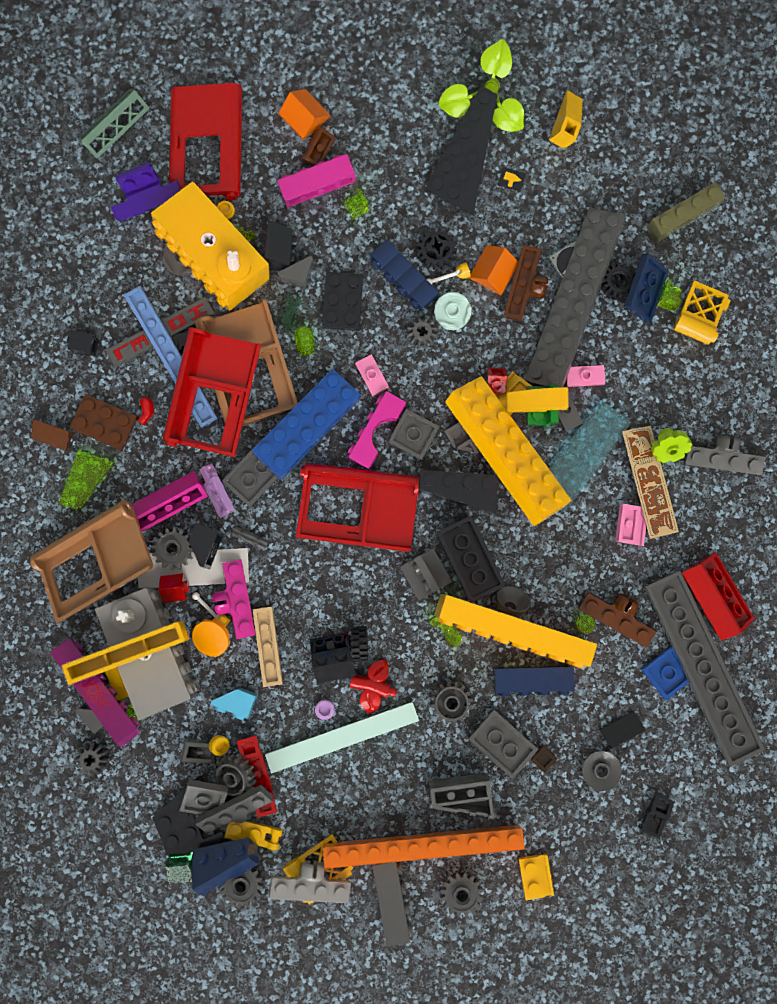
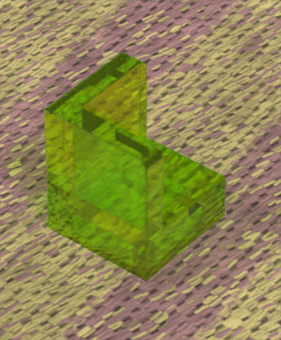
[343,187,369,220]
[657,280,682,311]

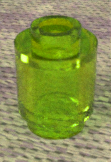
[294,326,316,356]

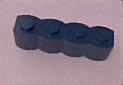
[370,239,439,311]

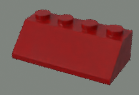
[682,552,755,641]

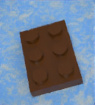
[69,394,138,451]

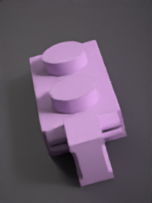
[200,464,234,518]

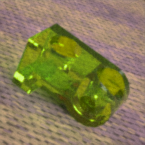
[429,617,462,647]

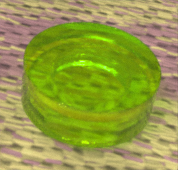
[575,614,595,634]

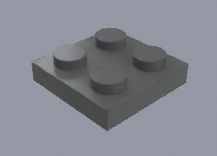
[388,409,440,461]
[179,779,228,815]

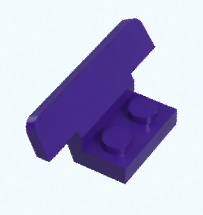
[111,162,181,221]

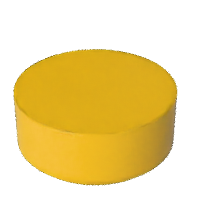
[209,735,230,756]

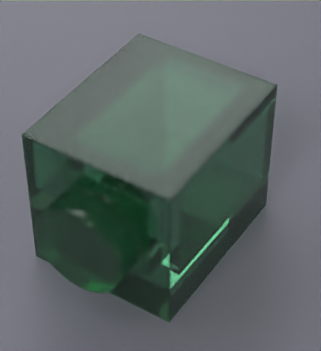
[166,852,193,884]

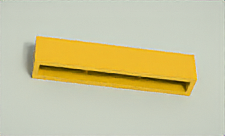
[62,621,189,685]

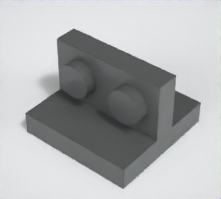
[400,549,452,601]

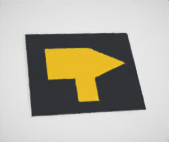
[497,167,526,192]

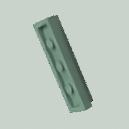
[77,89,150,159]

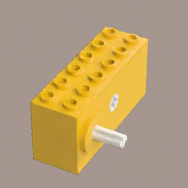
[151,181,269,311]

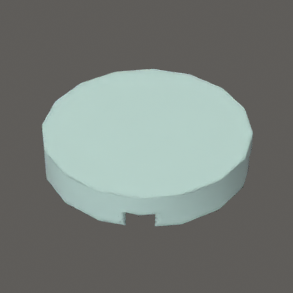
[434,292,472,330]

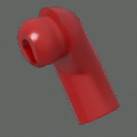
[137,397,155,426]

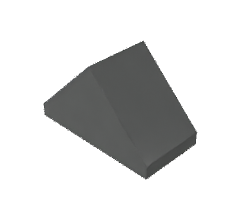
[277,256,314,289]
[76,706,104,734]
[180,737,216,764]

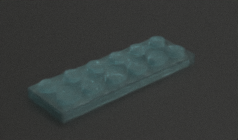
[549,400,632,513]

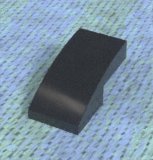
[639,793,675,840]

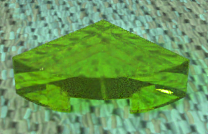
[235,227,255,240]

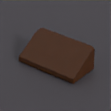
[299,126,336,167]
[31,419,73,451]

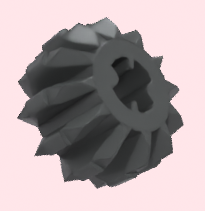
[406,317,438,349]
[75,742,110,776]

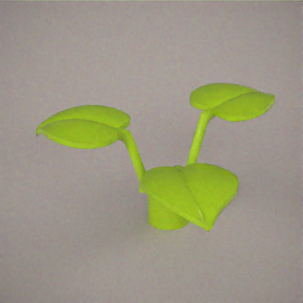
[439,39,524,132]

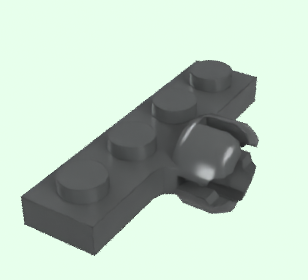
[684,434,766,475]

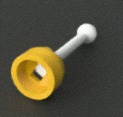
[426,262,471,284]
[192,592,231,627]

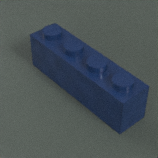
[493,666,575,696]

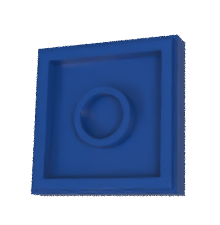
[641,646,689,701]

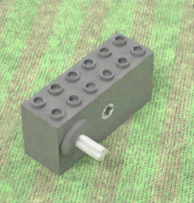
[95,587,199,721]

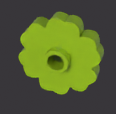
[651,428,692,463]

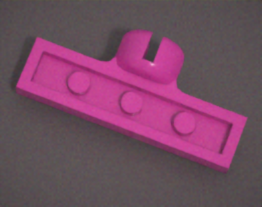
[212,559,256,639]

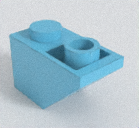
[210,687,258,720]

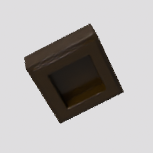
[531,744,558,773]

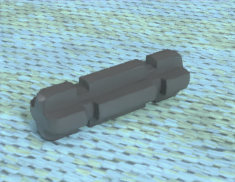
[231,526,268,550]

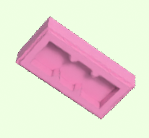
[355,354,389,397]
[566,365,605,387]

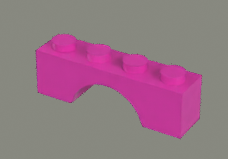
[348,391,406,470]

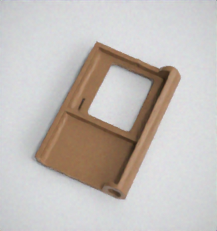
[195,300,298,426]
[30,500,153,624]

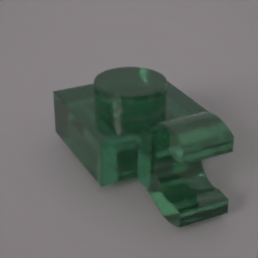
[281,293,302,330]

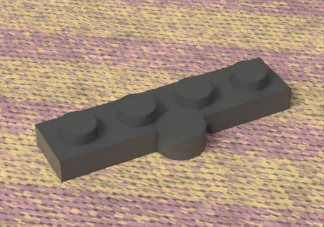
[195,785,272,834]

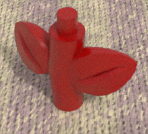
[350,660,397,714]

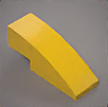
[507,387,568,412]

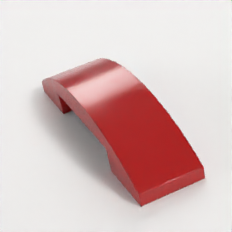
[237,735,277,818]

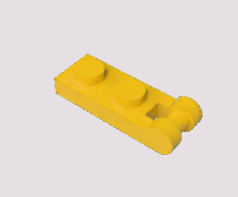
[224,820,283,851]

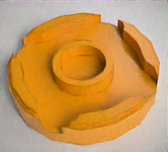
[192,619,230,657]

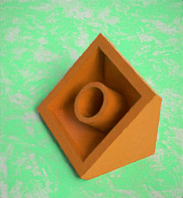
[279,89,331,140]
[469,245,518,295]

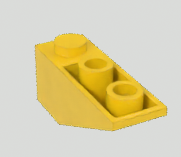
[549,90,583,149]

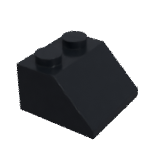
[265,221,297,271]
[188,523,224,570]

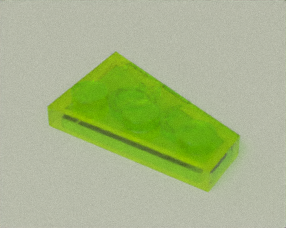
[59,450,116,511]

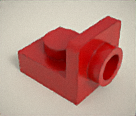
[486,367,508,394]

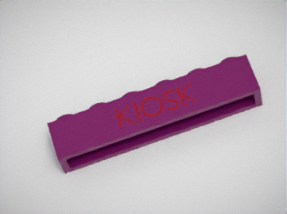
[50,638,141,748]

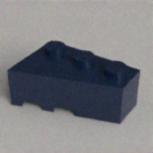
[192,837,258,896]

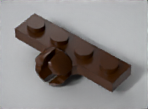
[503,245,548,322]
[578,591,657,648]

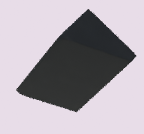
[600,711,646,749]

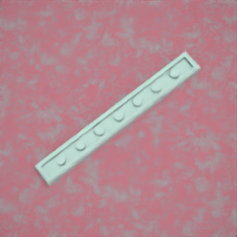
[265,702,419,773]

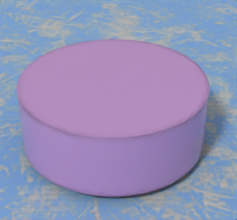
[315,699,335,720]

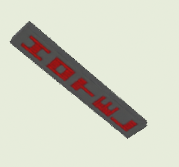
[106,297,215,368]

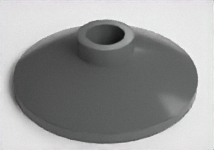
[582,751,622,791]

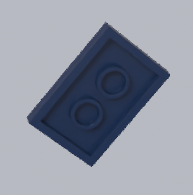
[624,253,669,323]

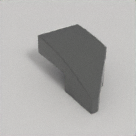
[443,422,479,454]

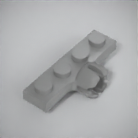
[268,861,351,903]

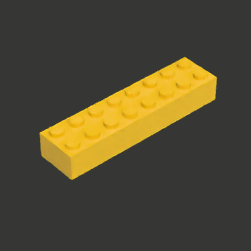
[445,376,572,526]
[434,594,597,669]

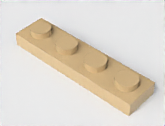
[253,607,283,687]

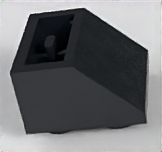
[310,632,355,684]

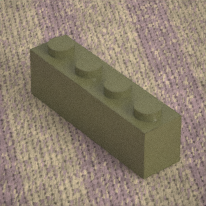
[646,182,726,243]

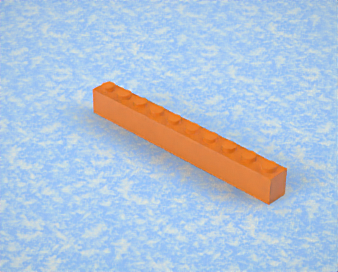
[323,825,525,869]

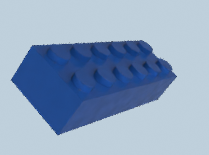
[252,368,361,481]

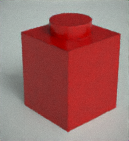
[158,573,190,603]

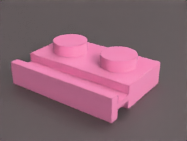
[615,504,646,546]

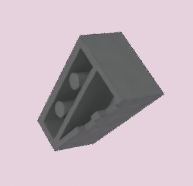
[429,773,494,819]

